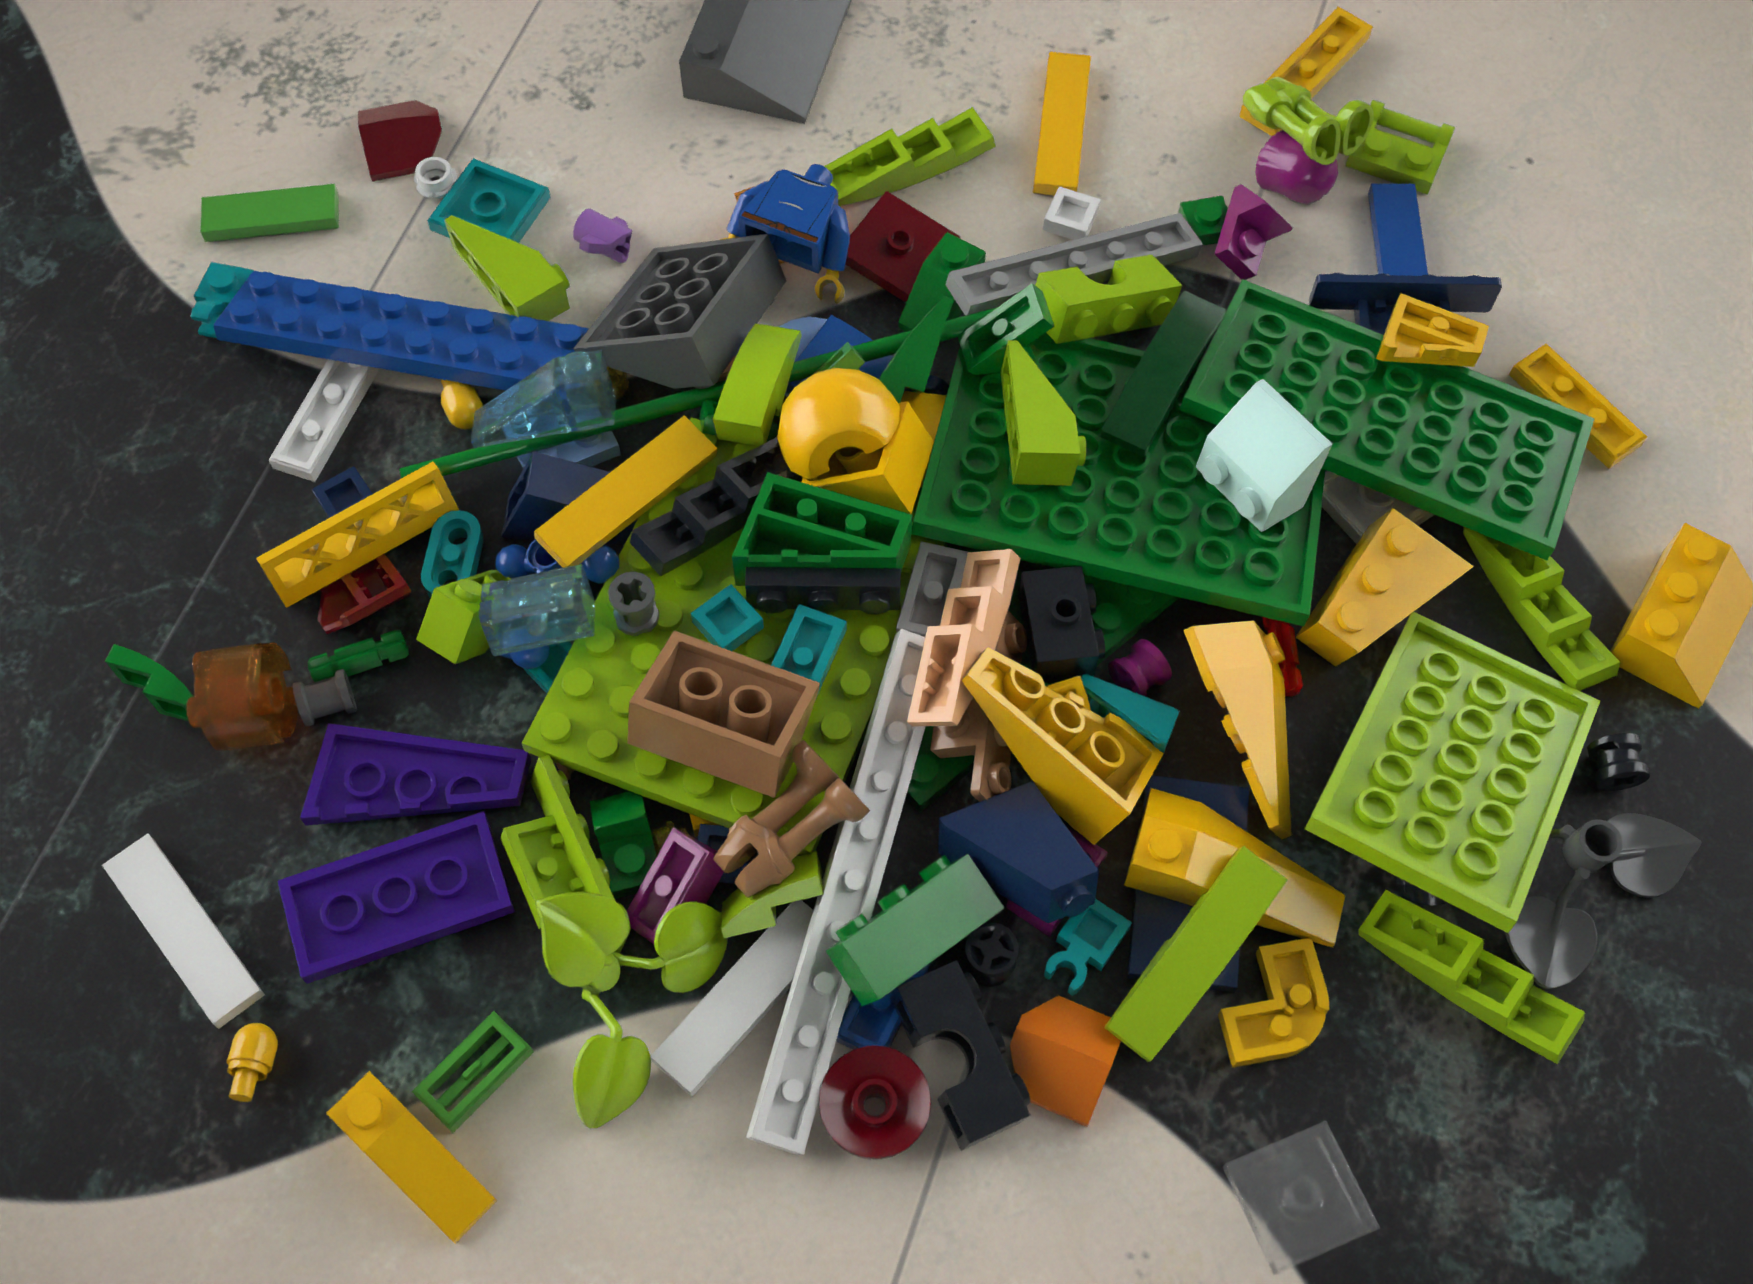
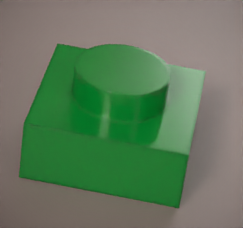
[1178,195,1228,246]

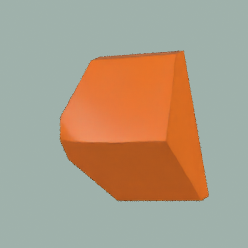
[1009,995,1121,1127]

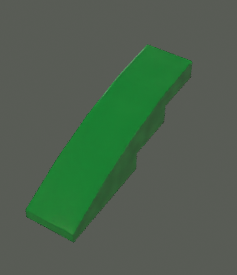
[878,296,953,403]

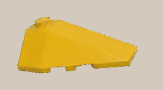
[1183,620,1291,839]

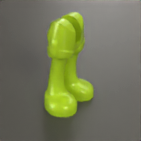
[1243,77,1374,165]

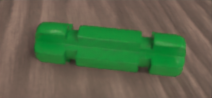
[308,630,409,682]

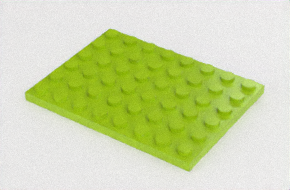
[522,417,948,855]

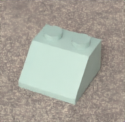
[1196,379,1332,532]

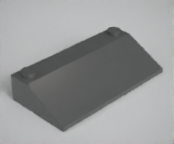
[679,0,852,124]

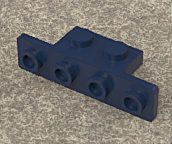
[1309,273,1502,335]

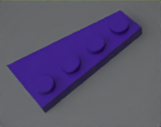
[300,723,532,826]

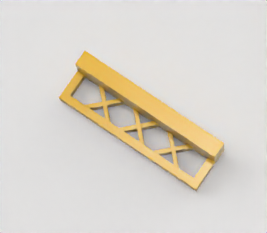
[256,462,459,608]

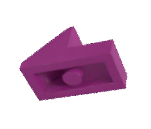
[1214,184,1293,280]

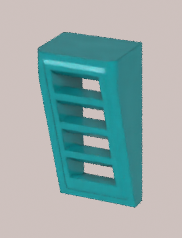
[1081,674,1180,762]

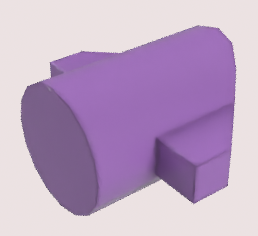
[573,208,632,263]

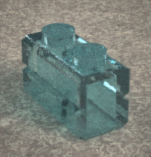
[479,564,595,656]

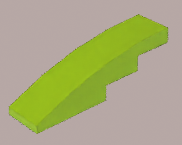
[824,107,996,206]
[1463,527,1621,691]
[1104,846,1288,1062]
[1358,890,1585,1065]

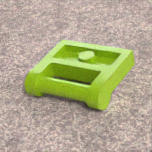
[1345,100,1455,195]

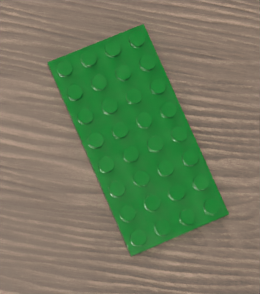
[1179,279,1595,560]

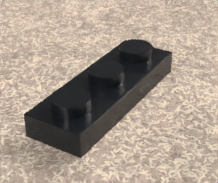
[745,567,901,615]

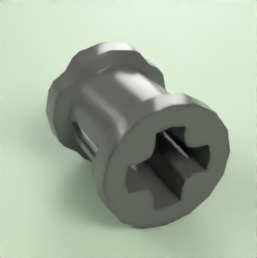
[608,572,660,636]
[293,669,357,727]

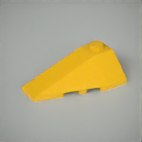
[962,647,1164,845]
[1124,788,1346,948]

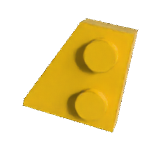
[1376,293,1489,367]

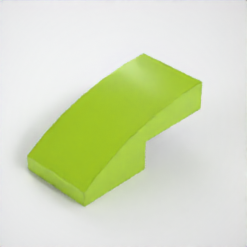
[721,851,823,938]

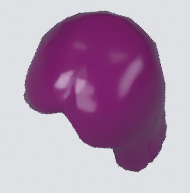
[1255,130,1338,204]

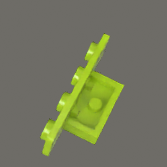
[500,755,630,953]

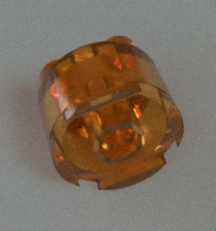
[186,642,298,751]

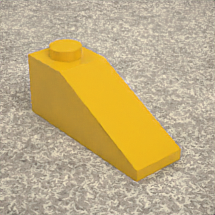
[326,1071,497,1244]

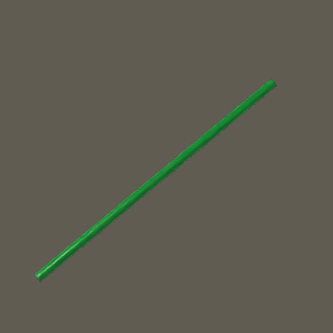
[399,307,997,478]

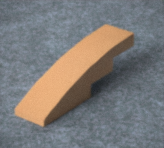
[907,549,1021,727]

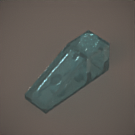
[471,350,616,448]

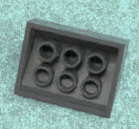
[573,234,787,389]

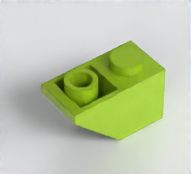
[416,570,530,664]

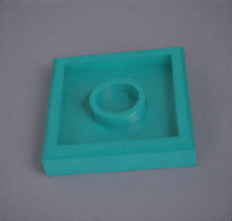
[427,158,551,243]

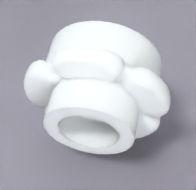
[414,157,458,198]

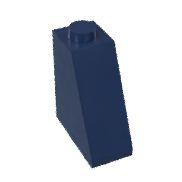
[501,451,638,545]
[938,781,1099,924]

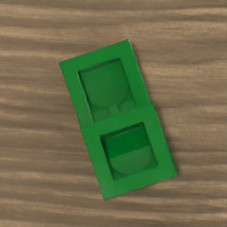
[105,644,210,726]

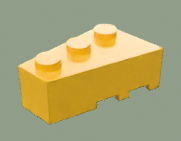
[1295,508,1474,667]

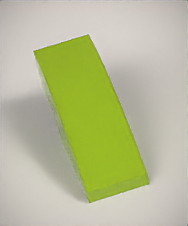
[713,323,802,446]

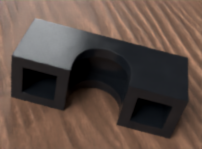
[890,960,1031,1151]

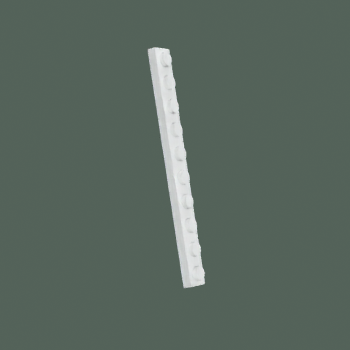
[746,629,926,1155]

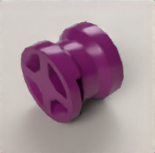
[1108,639,1172,697]

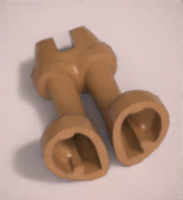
[713,740,870,898]

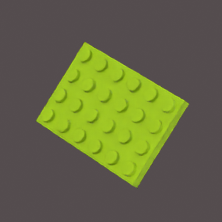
[1305,612,1600,933]

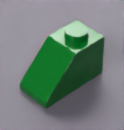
[898,232,986,344]

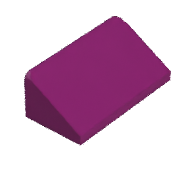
[627,827,724,944]

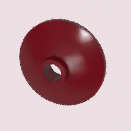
[819,1046,931,1159]

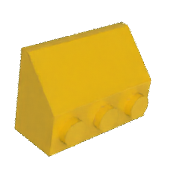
[1610,523,1753,709]

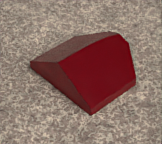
[358,100,442,182]
[318,554,411,634]

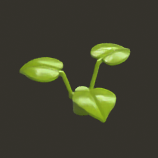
[536,892,728,1129]

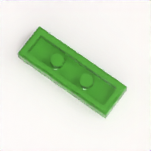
[200,184,339,242]

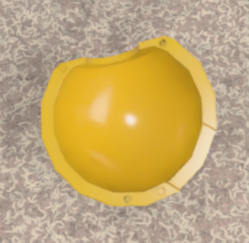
[777,368,900,480]

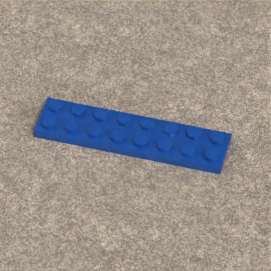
[213,271,591,402]

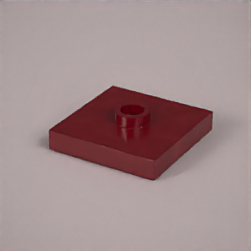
[846,191,960,302]

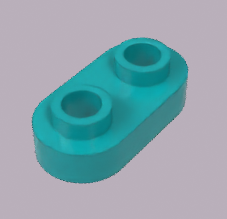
[421,510,484,598]

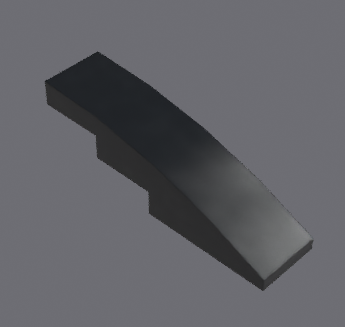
[630,438,803,576]

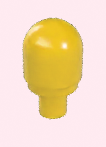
[440,379,484,430]
[227,1023,278,1102]

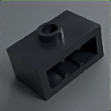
[1018,566,1105,683]

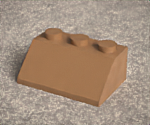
[627,631,820,798]

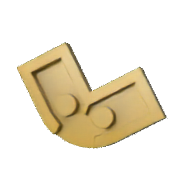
[1218,937,1329,1068]

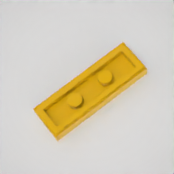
[1509,343,1647,469]

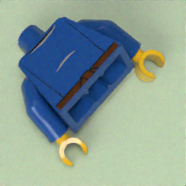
[720,164,850,304]

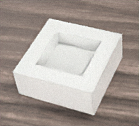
[1043,186,1101,240]

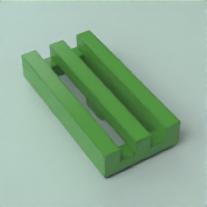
[412,1011,534,1133]

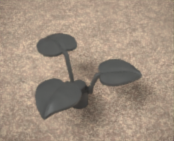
[1506,813,1701,989]

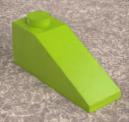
[444,215,570,321]
[1001,340,1086,486]

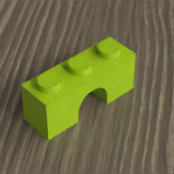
[1035,254,1182,344]

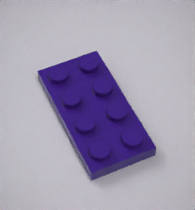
[277,811,515,984]

